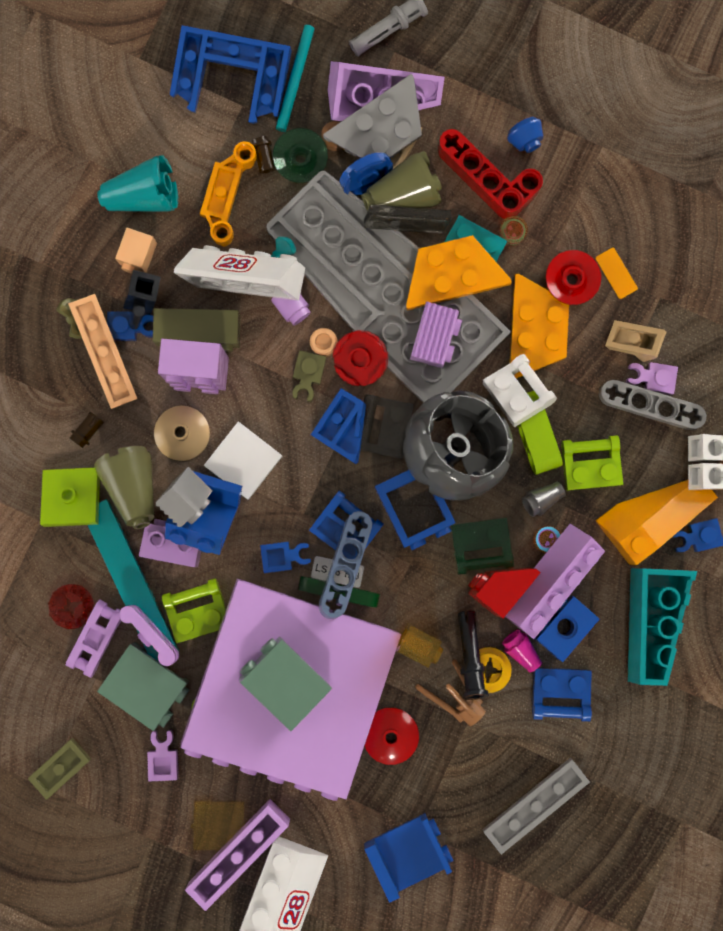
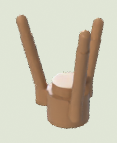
[415,660,486,726]

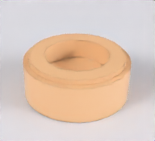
[310,328,338,357]

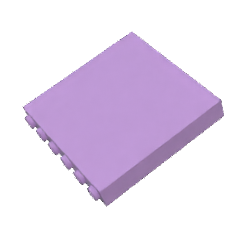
[181,578,401,801]

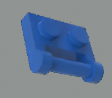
[309,490,384,559]
[532,668,592,722]

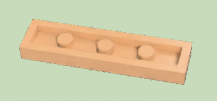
[68,294,137,409]

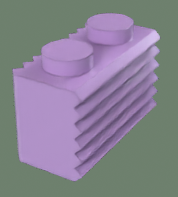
[410,302,462,368]

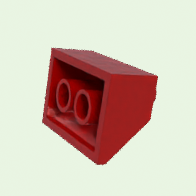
[468,568,541,619]

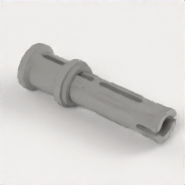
[348,0,428,57]

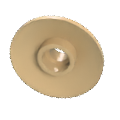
[154,406,210,461]

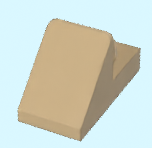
[605,320,666,362]

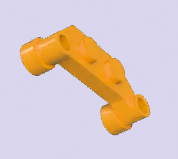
[200,141,257,247]

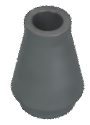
[522,481,566,517]

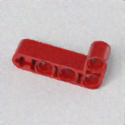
[438,129,543,220]

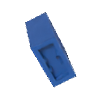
[374,470,456,550]

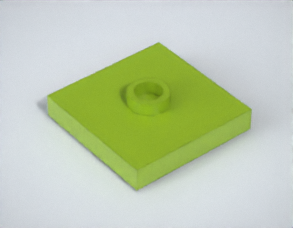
[40,468,100,527]

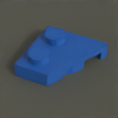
[311,388,366,464]

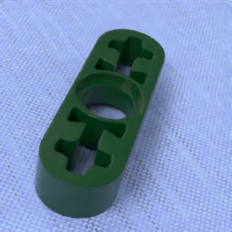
[297,576,380,608]

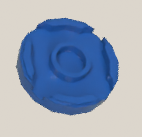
[339,153,393,195]

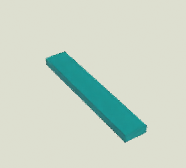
[88,499,179,662]

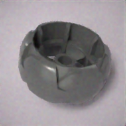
[403,390,513,501]

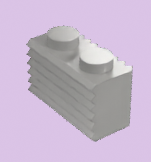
[156,467,213,527]

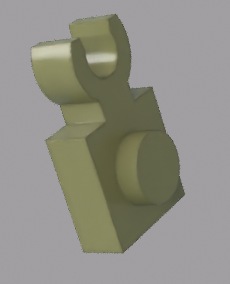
[293,350,327,403]

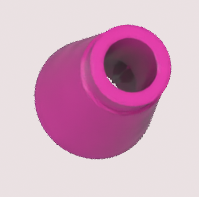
[502,629,542,673]

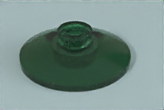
[273,128,328,183]

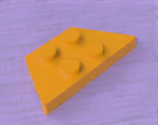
[406,235,512,311]
[509,274,569,379]

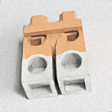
[688,434,723,490]

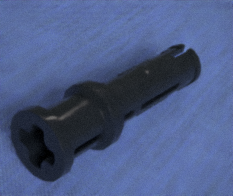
[458,611,489,700]

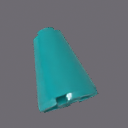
[97,155,179,212]

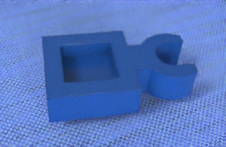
[107,311,154,341]
[672,518,723,552]
[260,542,311,573]

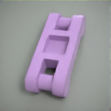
[66,600,121,678]
[119,605,179,666]

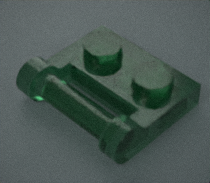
[451,518,514,575]

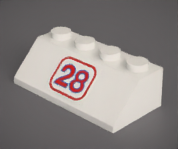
[174,245,305,301]
[239,836,328,931]

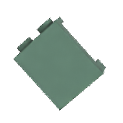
[239,637,332,731]
[97,642,190,731]

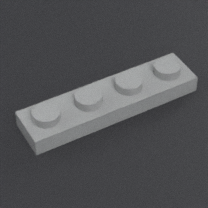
[482,758,590,855]

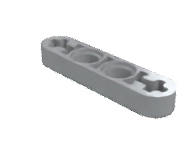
[599,380,707,430]

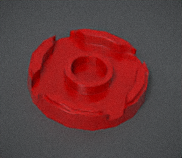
[333,330,388,386]

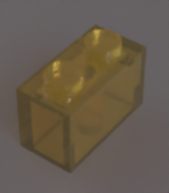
[396,623,443,668]

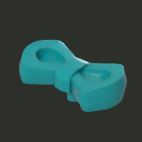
[271,237,296,258]

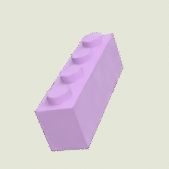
[505,524,605,639]
[185,799,290,911]

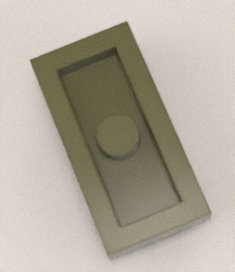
[28,738,91,800]

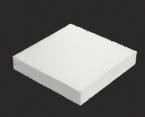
[204,421,283,500]

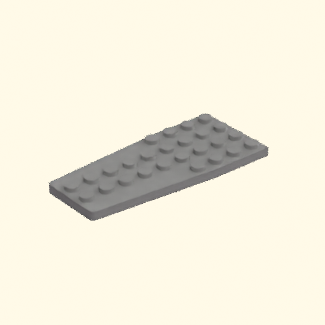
[266,171,511,403]

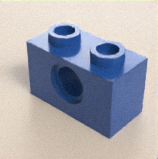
[535,596,600,662]

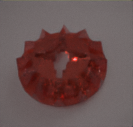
[48,584,94,629]

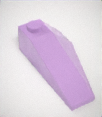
[328,61,445,121]

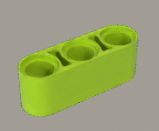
[517,390,563,475]

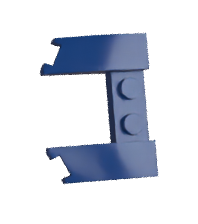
[170,25,292,124]

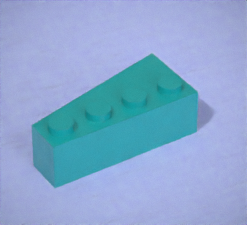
[628,568,697,686]

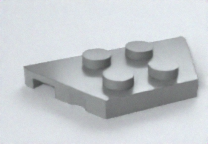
[323,74,422,158]

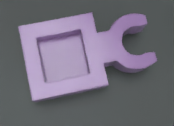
[626,362,678,395]
[147,730,178,781]

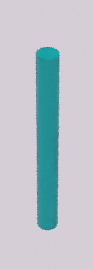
[276,25,315,132]

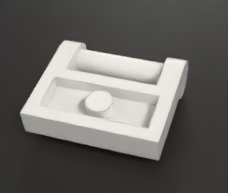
[483,354,557,427]

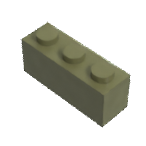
[153,308,241,352]

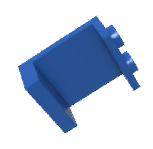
[165,471,243,555]
[364,813,454,903]

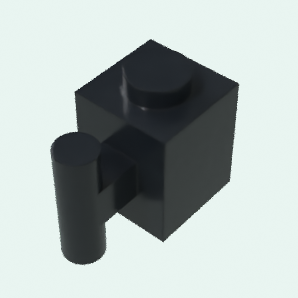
[123,270,161,329]

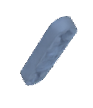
[319,511,372,619]

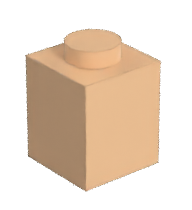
[115,228,157,274]

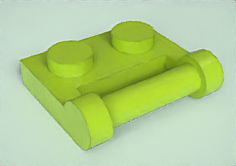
[561,435,623,491]
[162,578,226,644]

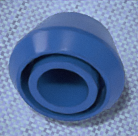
[507,117,543,153]

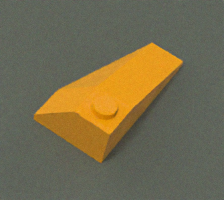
[595,479,718,565]

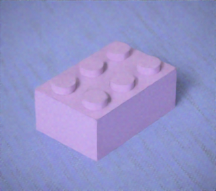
[158,339,229,394]

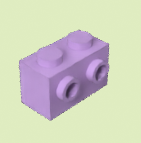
[139,519,201,567]

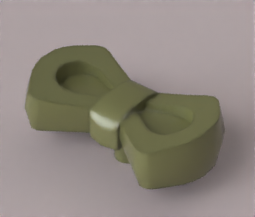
[56,298,82,339]

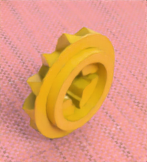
[479,647,512,693]

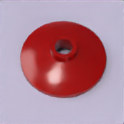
[546,250,601,305]
[364,707,419,765]

